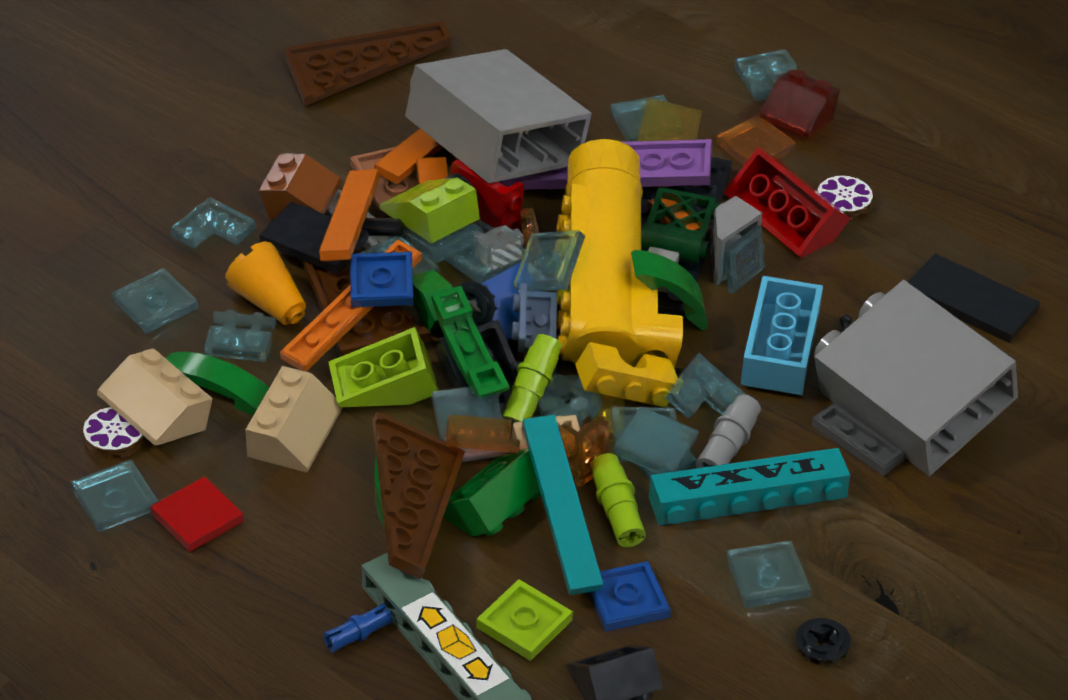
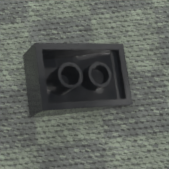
[435,320,518,425]

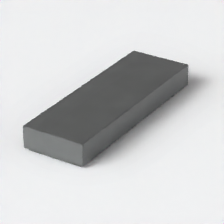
[811,403,906,476]

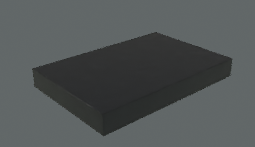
[259,202,368,274]

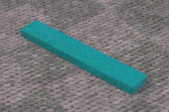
[522,414,603,595]

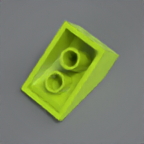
[379,178,480,244]
[328,327,439,407]

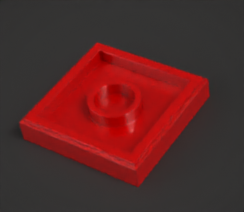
[151,476,244,552]

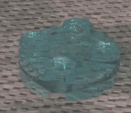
[538,374,602,426]

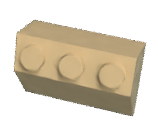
[97,348,213,446]
[246,366,342,473]

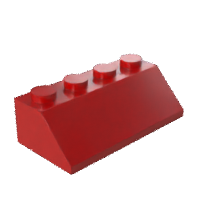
[724,147,851,258]

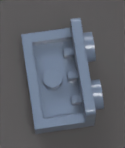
[512,283,557,353]

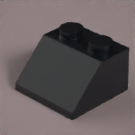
[567,645,663,700]

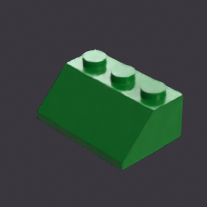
[443,448,541,537]

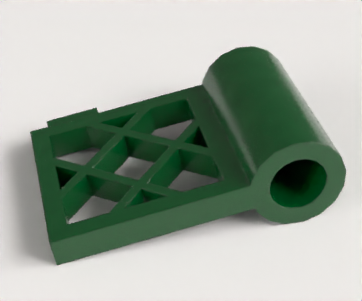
[641,187,720,264]

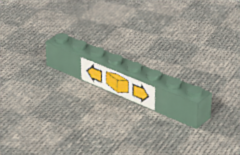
[361,553,532,700]

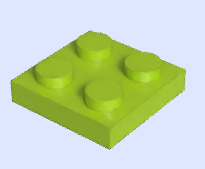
[476,579,573,661]

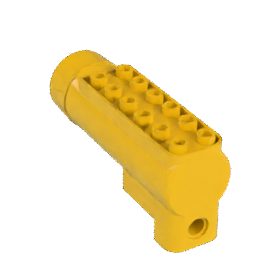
[556,139,683,368]

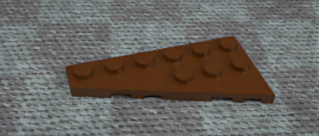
[284,21,451,106]
[300,259,431,357]
[372,411,465,579]

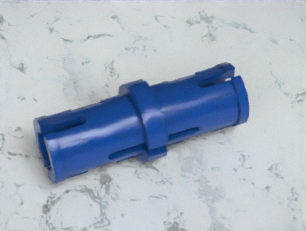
[323,604,393,653]

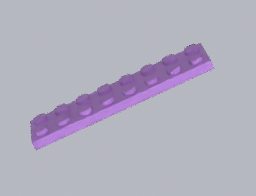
[498,139,712,190]

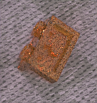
[445,414,520,453]
[559,416,610,487]

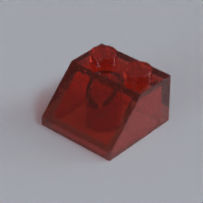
[758,69,840,138]

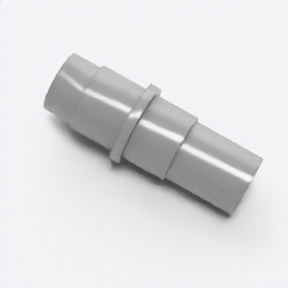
[695,394,761,468]

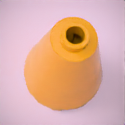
[225,241,306,325]

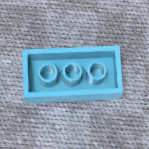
[740,276,823,395]

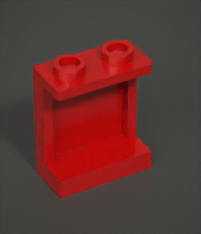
[451,159,524,242]

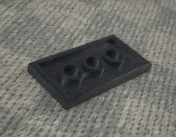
[908,253,1040,343]

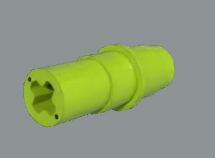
[500,334,563,428]
[591,453,646,547]

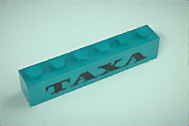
[649,448,850,526]

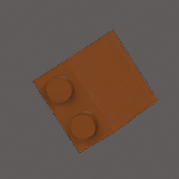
[259,153,342,218]

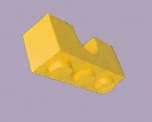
[575,342,680,407]

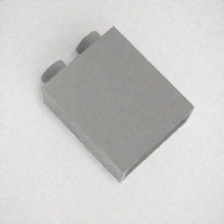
[405,49,592,183]
[814,279,1018,477]

